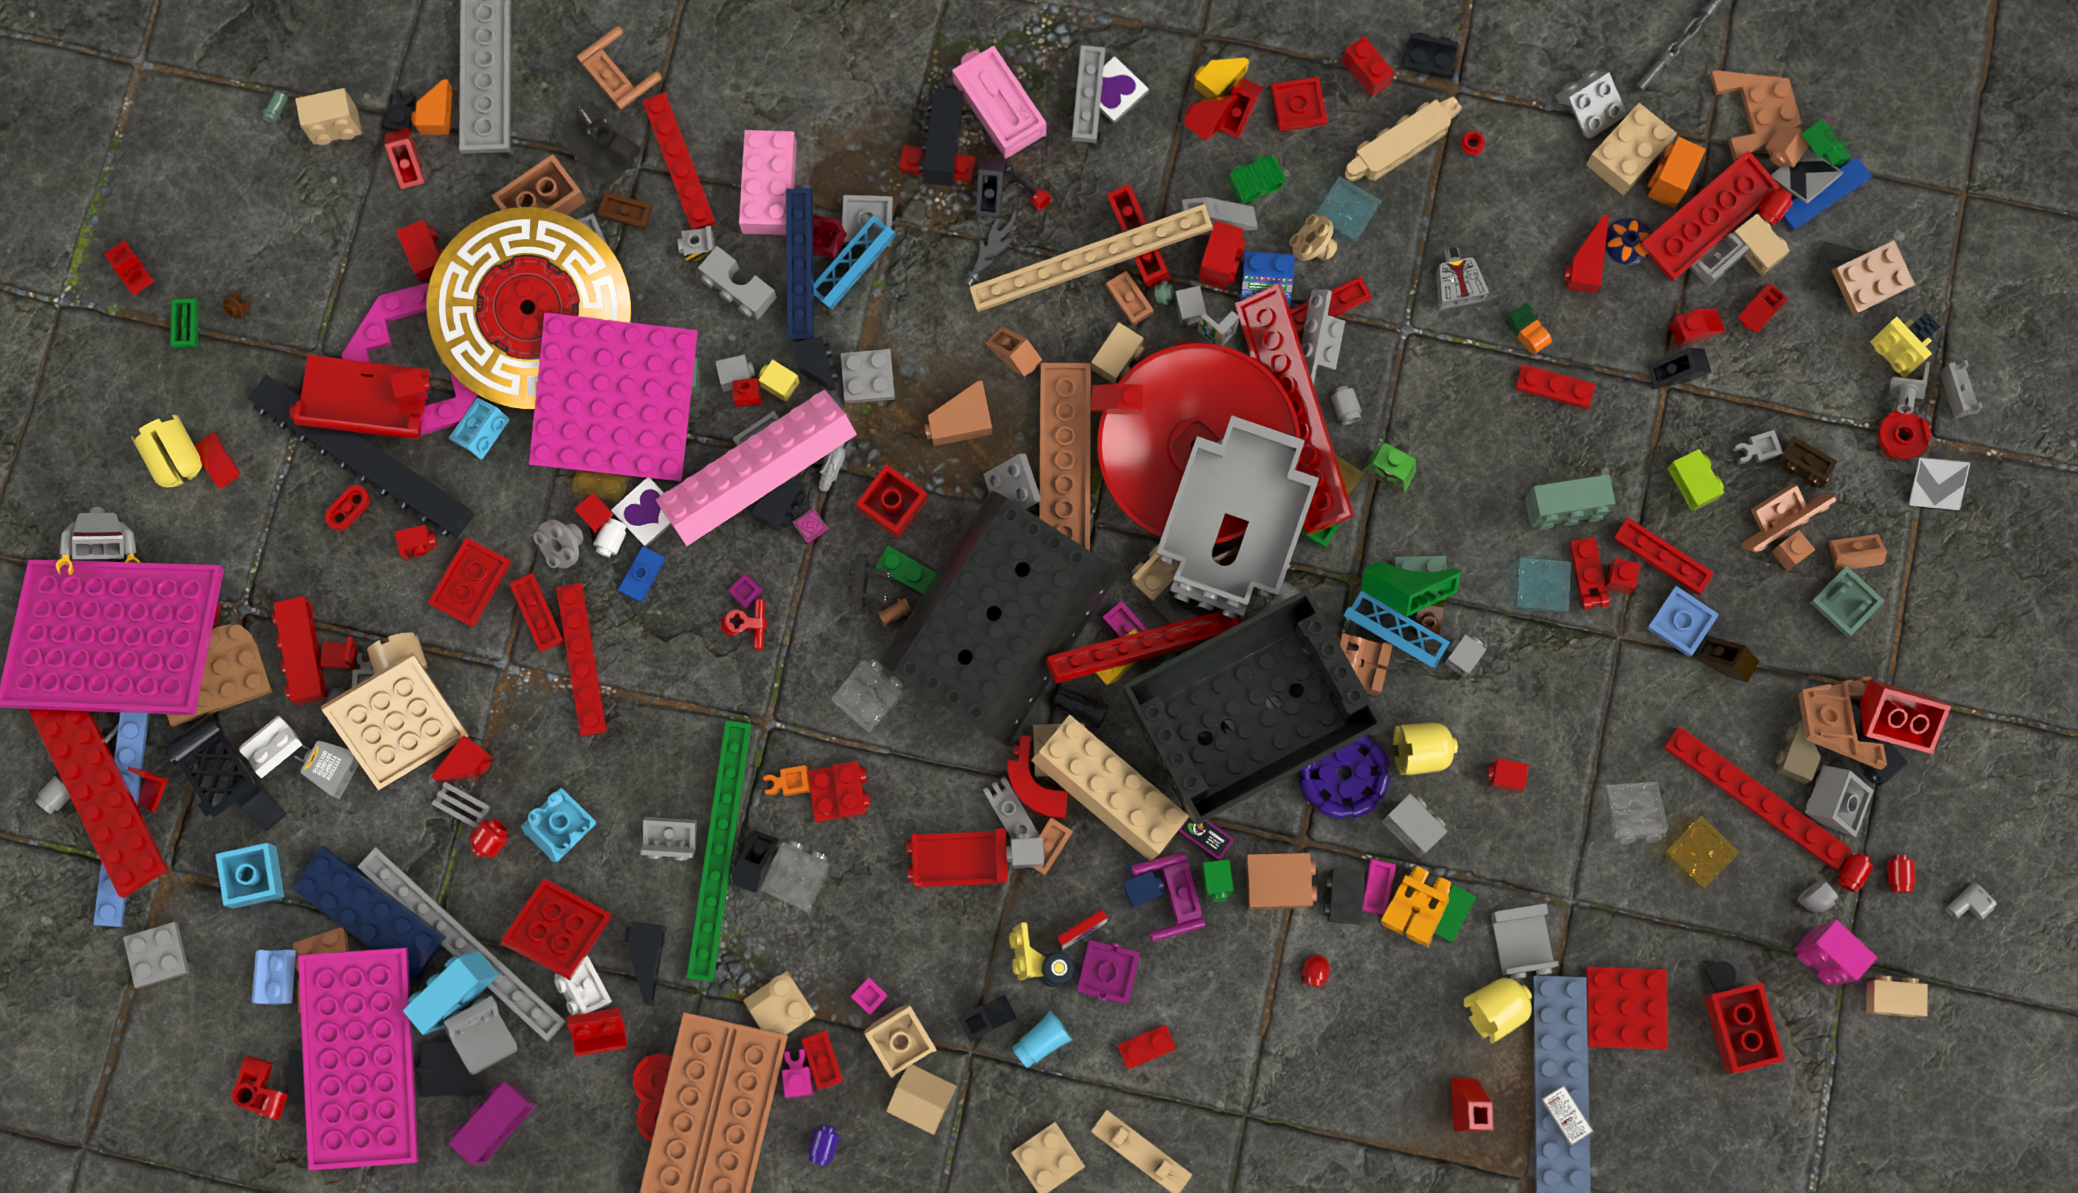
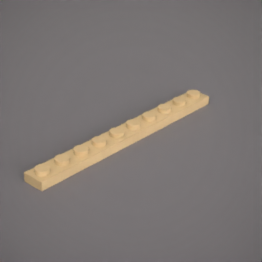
[970,204,1213,312]

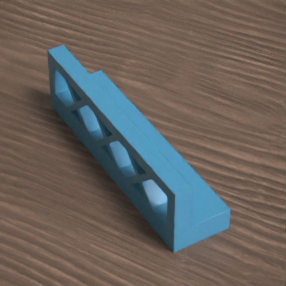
[814,215,896,310]
[1343,590,1450,669]

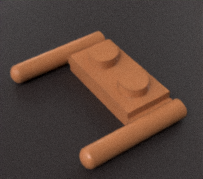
[576,26,661,110]

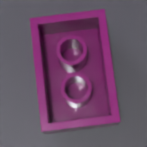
[449,1081,537,1166]

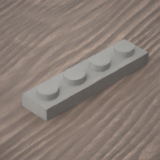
[1072,45,1105,143]

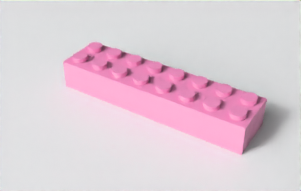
[656,389,857,546]

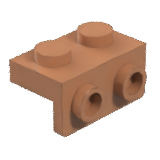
[293,927,349,973]

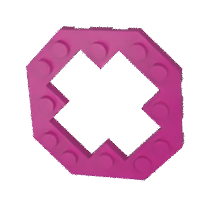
[342,283,481,435]

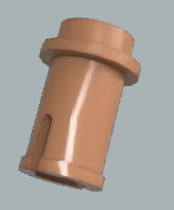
[878,598,912,626]

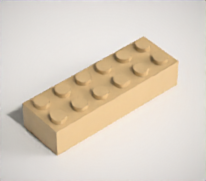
[1031,715,1189,861]

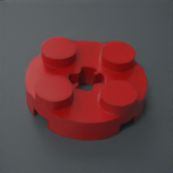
[1877,410,1931,461]

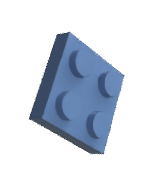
[1646,586,1719,657]

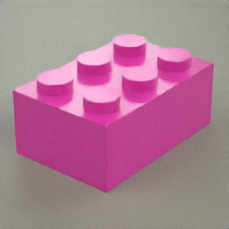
[1793,920,1878,986]

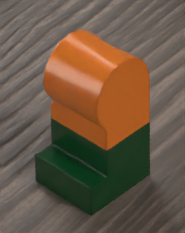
[1505,302,1552,354]

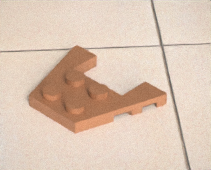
[1710,70,1801,162]
[1798,676,1887,769]

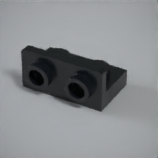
[1402,33,1458,79]

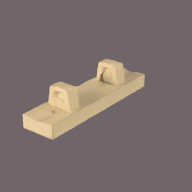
[1091,1110,1192,1193]

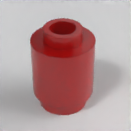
[1758,187,1793,226]
[1837,852,1873,893]
[1887,855,1916,893]

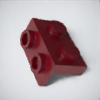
[813,213,847,259]

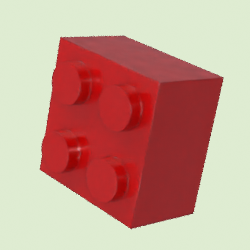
[1198,221,1246,291]
[856,464,928,540]

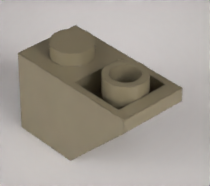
[1775,721,1821,784]

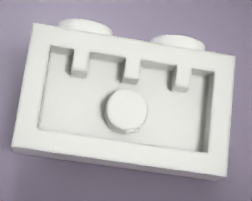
[239,716,302,778]
[554,956,612,1016]

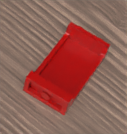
[907,829,1008,888]

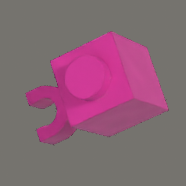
[782,1049,814,1098]

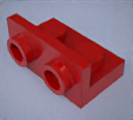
[567,1008,627,1056]

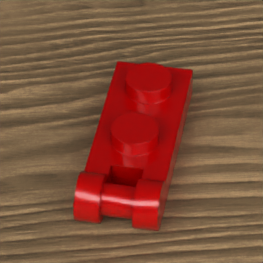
[1569,537,1610,610]

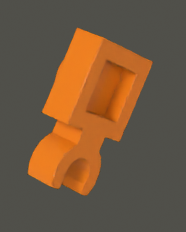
[763,765,811,796]

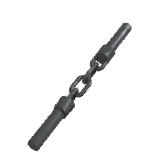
[1635,0,1723,92]

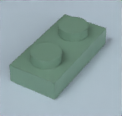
[1394,556,1447,572]

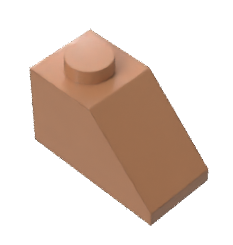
[985,326,1042,377]

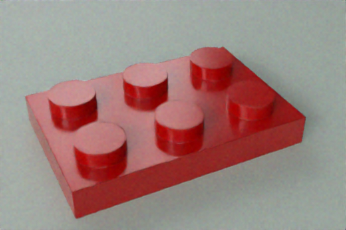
[428,537,512,628]

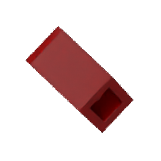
[1451,1078,1493,1133]

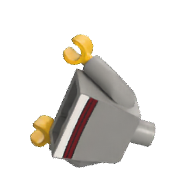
[56,507,140,575]

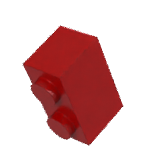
[1342,36,1395,98]
[396,219,444,282]

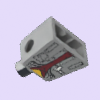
[1436,248,1489,310]

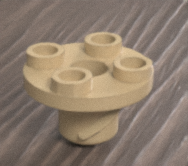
[1289,214,1337,261]

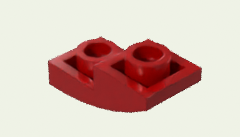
[194,432,241,489]

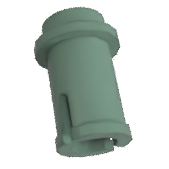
[262,91,288,124]

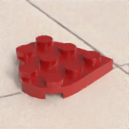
[633,1053,673,1142]

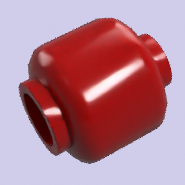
[469,818,508,858]

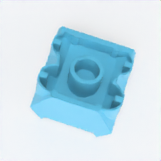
[521,788,596,862]

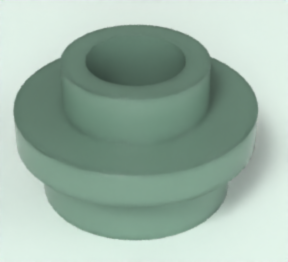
[1155,280,1174,305]

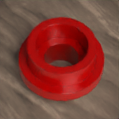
[1460,131,1485,155]

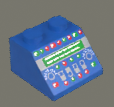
[1240,251,1295,309]

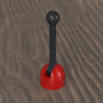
[1005,163,1052,211]

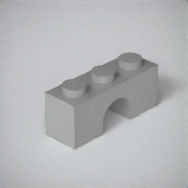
[698,246,777,320]

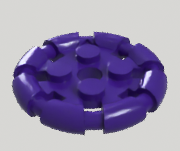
[1298,734,1391,819]

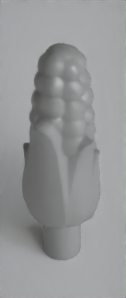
[819,443,845,492]

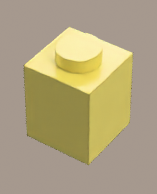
[758,360,800,402]

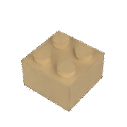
[295,88,362,145]

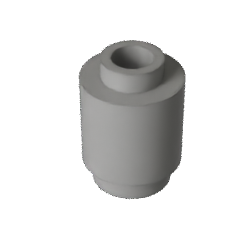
[1330,386,1362,425]

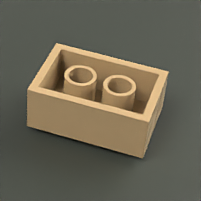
[1586,103,1677,196]

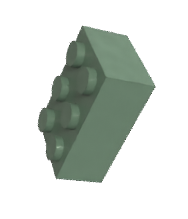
[1525,475,1616,530]

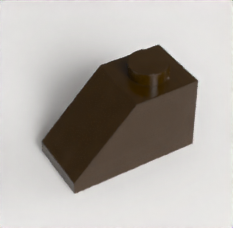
[1693,635,1760,683]

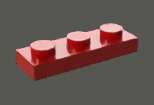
[899,145,976,183]
[1515,364,1595,410]
[509,573,564,653]

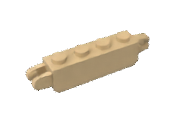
[1344,97,1462,182]

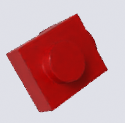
[732,378,762,407]

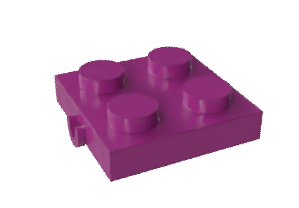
[1077,940,1140,1005]

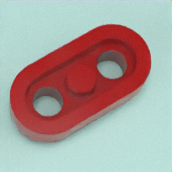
[325,485,370,531]

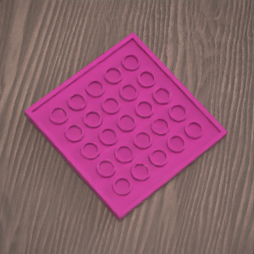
[529,313,698,481]

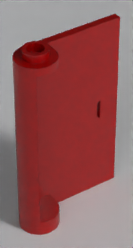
[290,355,431,440]

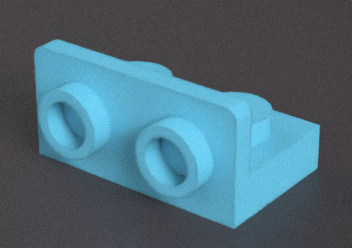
[449,397,510,459]

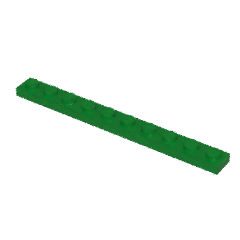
[687,721,752,982]

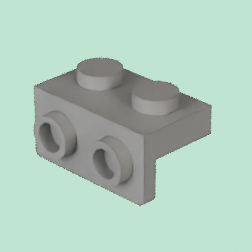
[640,817,697,860]

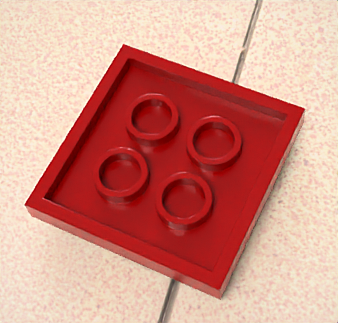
[501,878,612,980]
[1586,967,1668,1050]

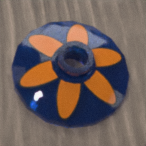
[1605,218,1652,265]

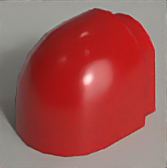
[1301,954,1330,989]

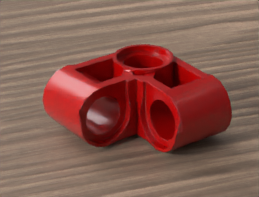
[231,1055,288,1120]

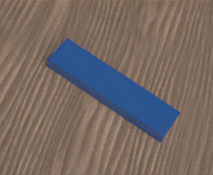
[1782,157,1872,232]

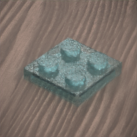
[1316,176,1382,244]
[1516,557,1571,613]

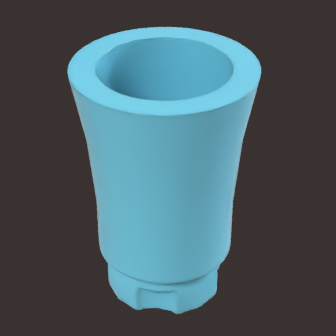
[1012,1010,1073,1068]

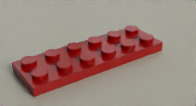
[1639,150,1780,282]

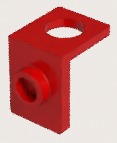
[320,636,359,670]
[127,766,168,812]

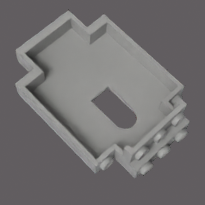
[1156,416,1319,619]

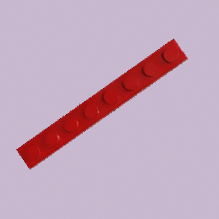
[1046,610,1242,683]
[1663,726,1852,871]

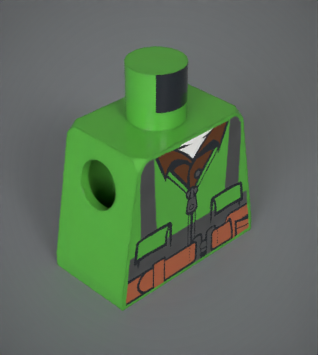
[1362,443,1416,493]

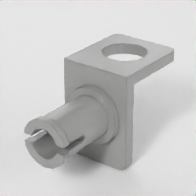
[1889,362,1930,414]

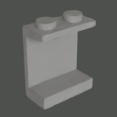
[1490,903,1559,980]

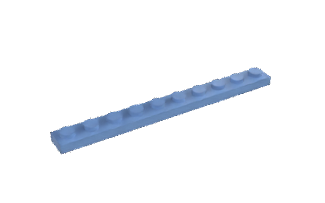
[93,712,149,927]

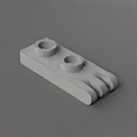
[982,776,1040,839]

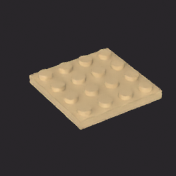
[321,652,468,790]

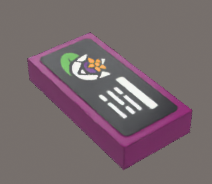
[1177,817,1235,861]

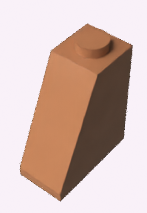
[924,380,993,446]

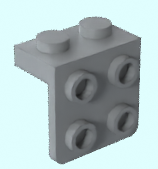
[1555,69,1626,138]
[444,996,517,1075]

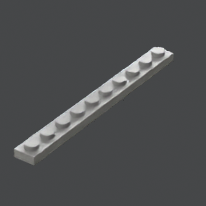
[358,847,566,1042]

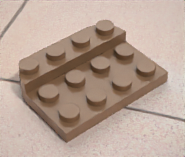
[167,624,273,727]

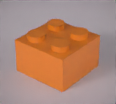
[1647,137,1706,209]

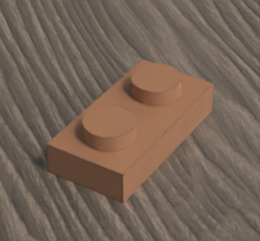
[1106,270,1154,326]
[1031,818,1073,876]

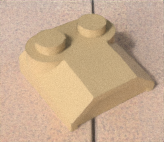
[743,971,816,1035]
[864,1004,937,1078]

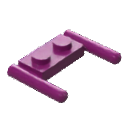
[1131,851,1205,942]

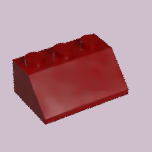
[1860,679,1951,754]

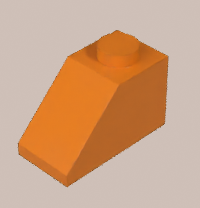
[412,80,453,135]

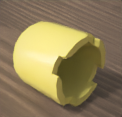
[1393,723,1458,776]
[1464,977,1532,1044]

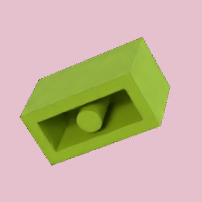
[1667,449,1725,512]

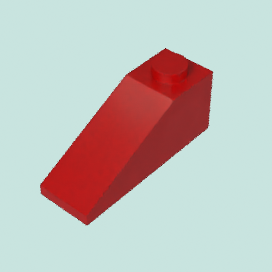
[1563,215,1609,294]

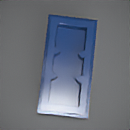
[618,546,666,603]

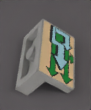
[1197,311,1239,346]

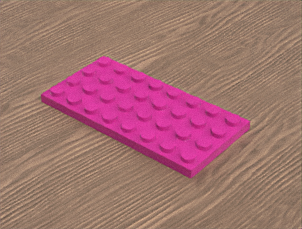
[298,947,418,1170]

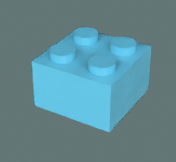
[215,843,285,909]

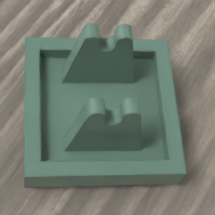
[1810,566,1885,638]

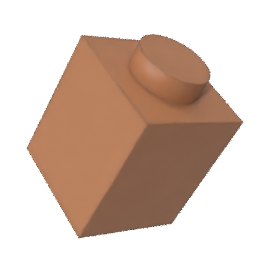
[1765,125,1810,167]
[1771,530,1815,571]

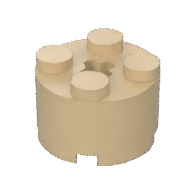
[367,632,427,674]

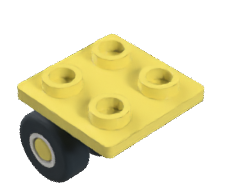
[1009,922,1074,987]

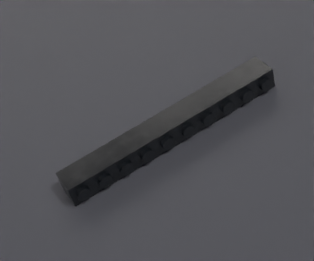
[248,375,475,539]

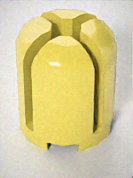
[131,415,202,487]

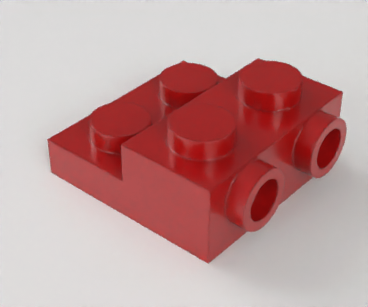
[808,761,870,823]

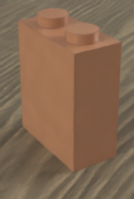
[1246,853,1317,910]

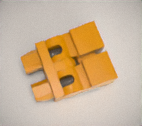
[1381,866,1451,948]

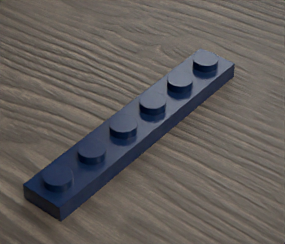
[786,188,814,340]

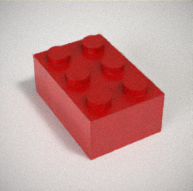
[1704,982,1785,1074]

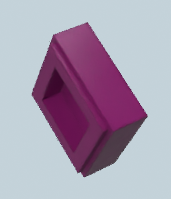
[727,573,764,609]

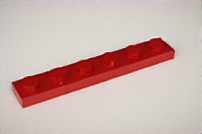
[642,93,716,230]
[556,583,607,737]

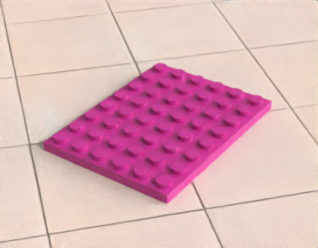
[0,560,224,715]

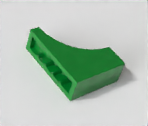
[1361,561,1461,617]

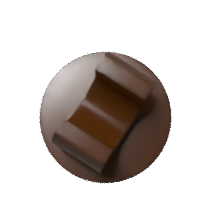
[223,292,251,319]

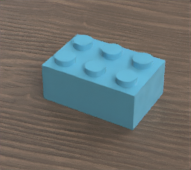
[403,951,499,1035]

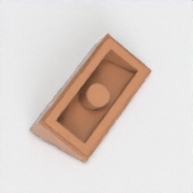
[1828,534,1887,571]

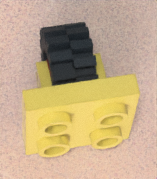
[1870,312,1940,378]

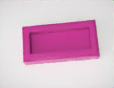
[1363,859,1396,916]

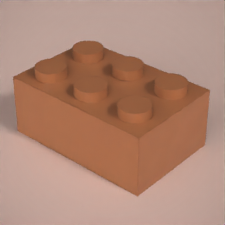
[492,154,586,215]

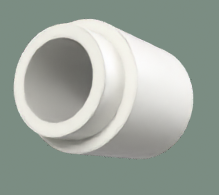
[593,518,627,558]

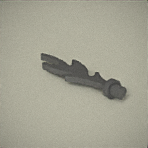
[963,212,1017,288]

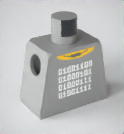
[294,740,359,800]

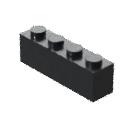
[919,88,964,186]

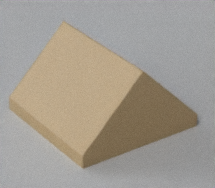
[886,1065,957,1135]

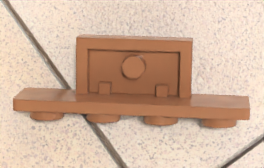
[1741,484,1836,552]

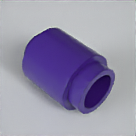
[807,1124,840,1166]

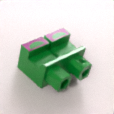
[1802,119,1851,166]

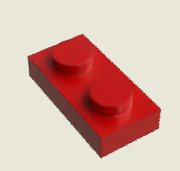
[1117,1025,1176,1070]
[801,1031,844,1090]

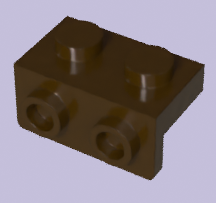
[1777,436,1838,489]

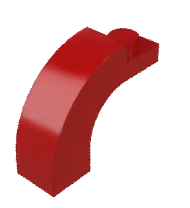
[1008,736,1067,821]

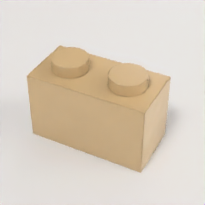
[1733,214,1790,276]
[1091,322,1145,384]
[1866,976,1928,1018]

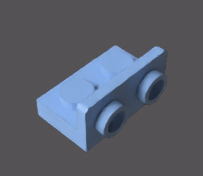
[252,950,296,1005]

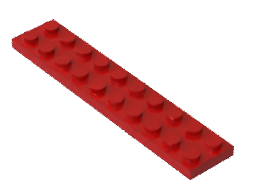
[1235,284,1355,535]
[28,709,169,898]

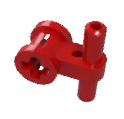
[720,599,767,651]

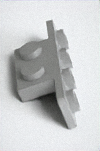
[1301,289,1345,385]

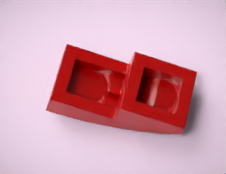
[104,240,154,296]

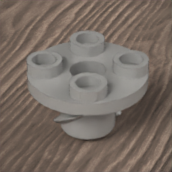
[533,520,583,568]

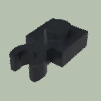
[383,89,416,132]

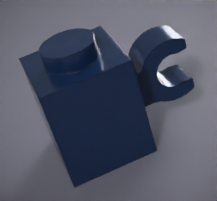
[1122,856,1164,909]

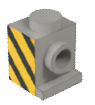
[678,226,715,261]

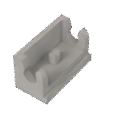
[1689,232,1749,287]
[1940,360,1983,418]

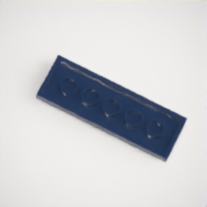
[293,846,446,981]

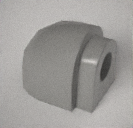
[1797,879,1838,913]

